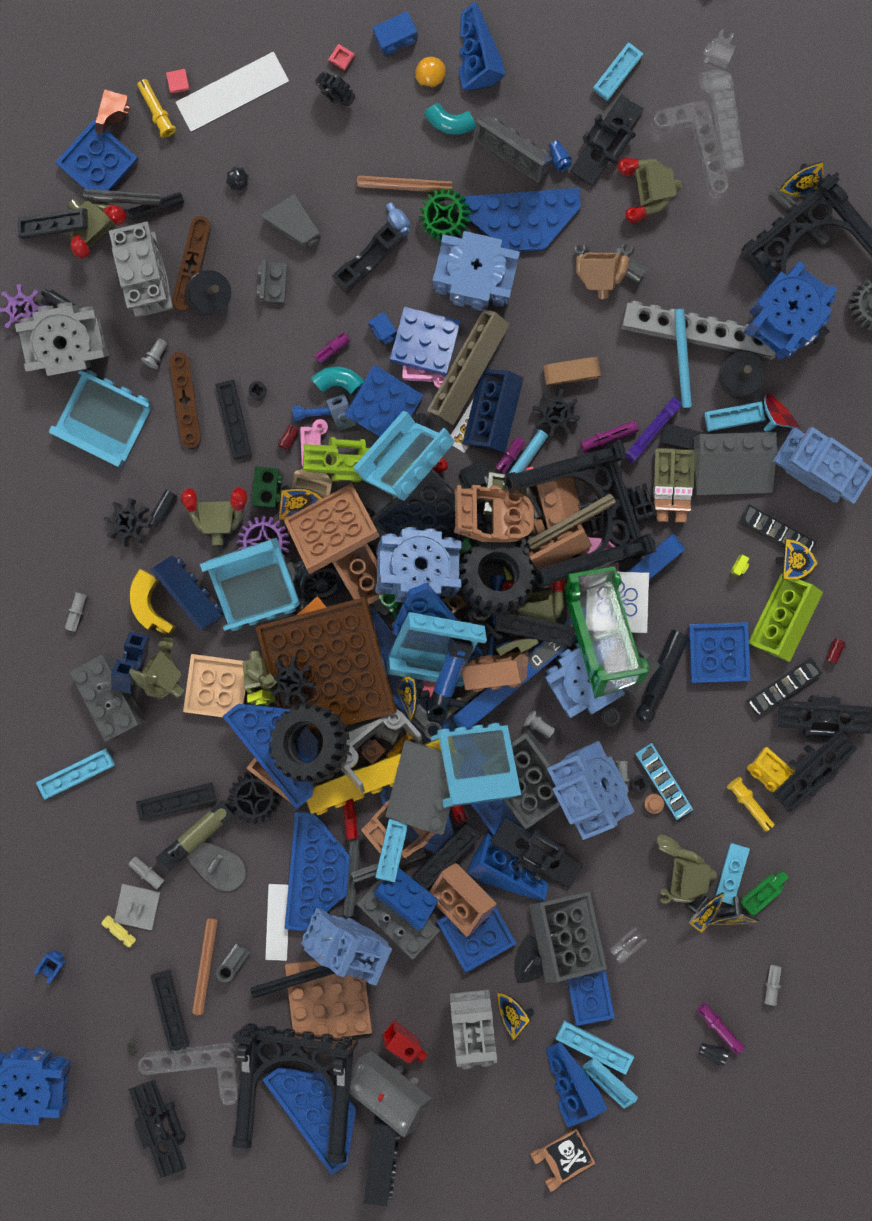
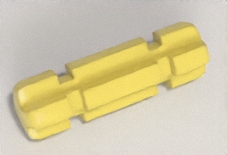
[101,916,136,947]

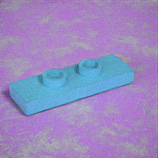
[593,42,643,102]
[704,401,766,432]
[375,819,408,882]
[714,843,750,905]
[581,1058,638,1109]

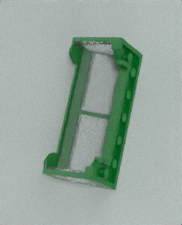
[564,566,649,698]

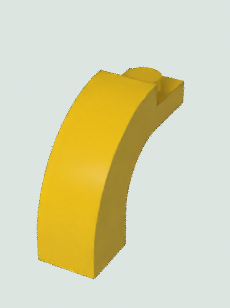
[130,569,176,634]

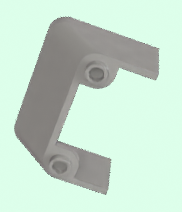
[340,709,423,794]

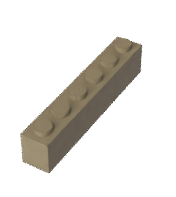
[427,309,510,425]

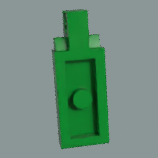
[741,870,789,917]

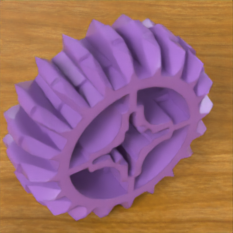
[237,516,290,569]

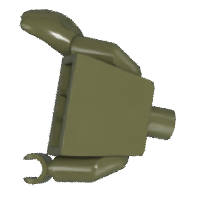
[129,637,184,699]
[242,651,277,705]
[657,834,717,904]

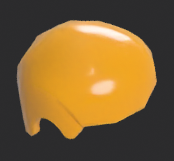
[415,57,446,88]

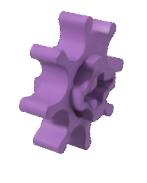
[0,284,47,328]

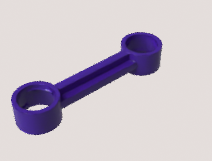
[625,397,682,463]

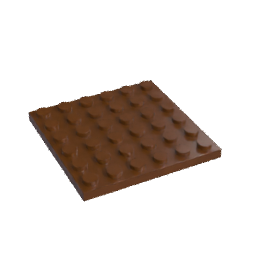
[256,597,397,733]

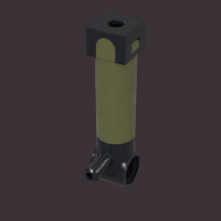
[156,800,234,872]

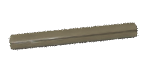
[527,494,616,550]

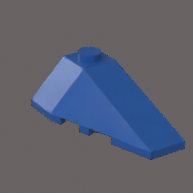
[459,2,505,91]
[468,833,548,901]
[546,1042,608,1127]

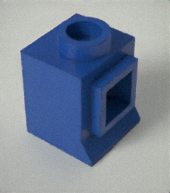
[368,312,397,345]
[33,950,66,984]

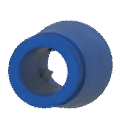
[549,140,572,171]

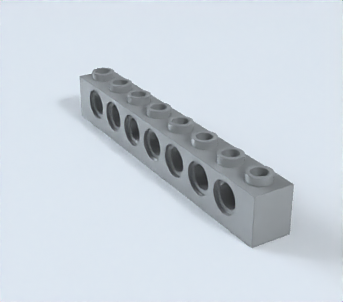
[621,301,776,360]

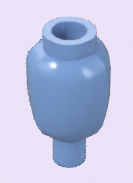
[386,202,410,237]

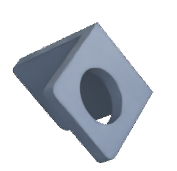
[326,394,356,432]

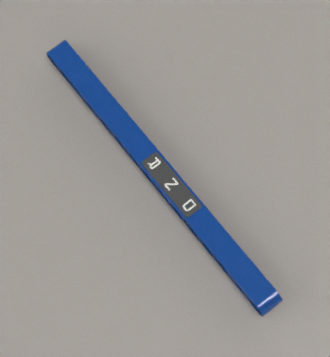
[451,534,686,730]

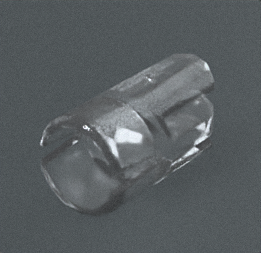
[610,927,648,964]

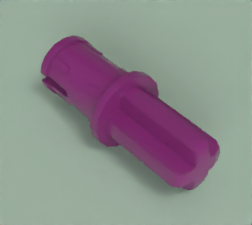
[314,332,350,363]
[495,437,526,474]

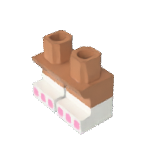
[653,486,692,523]

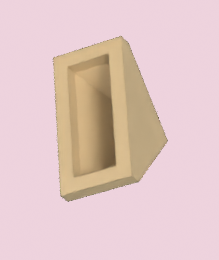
[292,469,333,497]

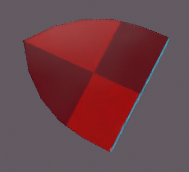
[763,392,800,432]

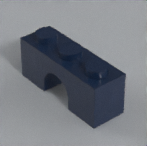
[111,631,149,694]

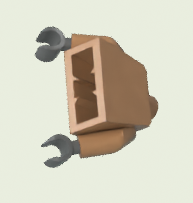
[575,244,635,299]

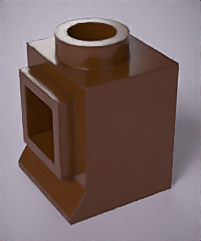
[360,736,387,764]

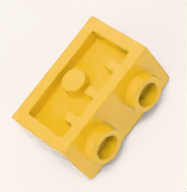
[746,747,795,792]

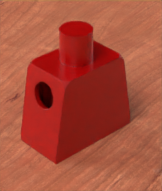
[382,1020,427,1064]

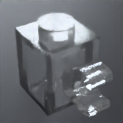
[703,29,736,71]

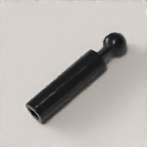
[636,629,689,723]

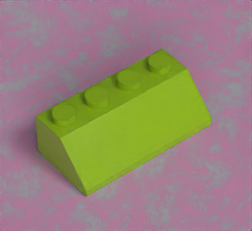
[749,574,823,662]

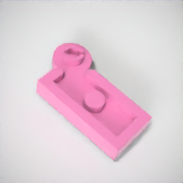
[402,365,446,389]
[300,419,328,467]

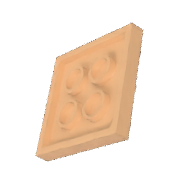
[183,654,246,717]

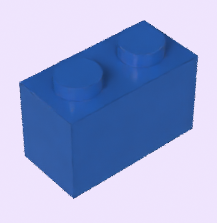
[372,11,418,55]

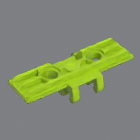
[303,437,393,482]

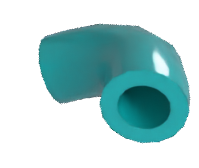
[424,103,476,135]
[310,366,364,394]

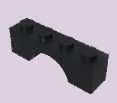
[332,222,402,295]

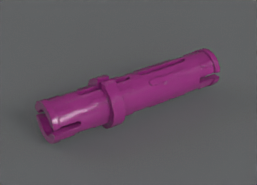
[580,420,639,453]
[697,1003,745,1055]

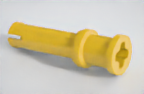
[137,79,176,138]
[727,777,775,832]

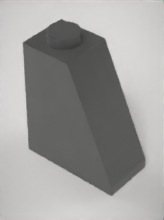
[262,194,321,248]

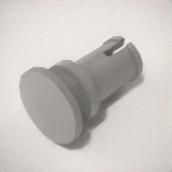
[141,338,168,369]
[523,711,555,739]

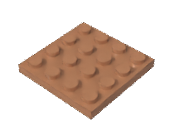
[284,483,380,574]
[285,960,372,1038]

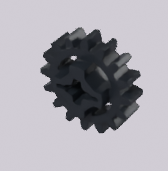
[315,72,356,106]

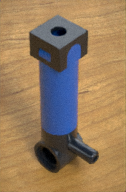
[426,637,473,722]

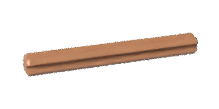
[357,176,453,193]
[192,918,218,1015]

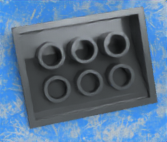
[475,115,553,183]
[694,432,777,495]
[479,729,561,830]
[385,740,463,835]
[529,892,607,983]

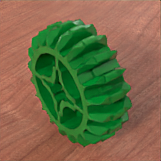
[419,188,471,242]

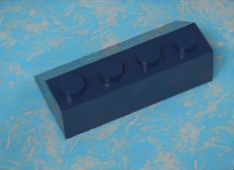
[462,369,524,453]
[150,556,224,631]

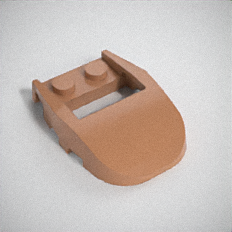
[454,485,534,542]
[361,800,436,859]

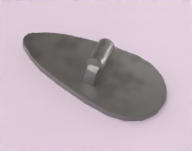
[187,842,246,891]

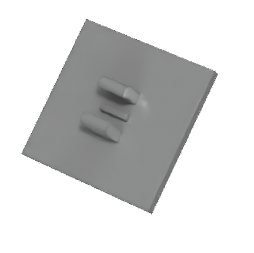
[114,884,161,930]

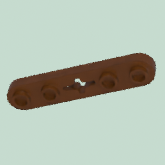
[172,216,211,311]
[170,352,201,449]

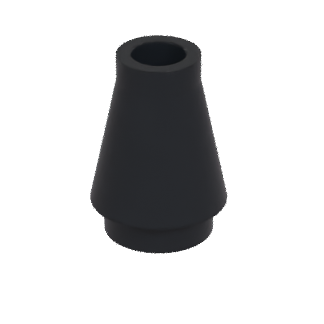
[698,1043,729,1066]

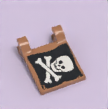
[530,1128,595,1192]

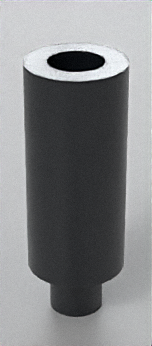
[41,288,79,308]
[149,489,178,527]

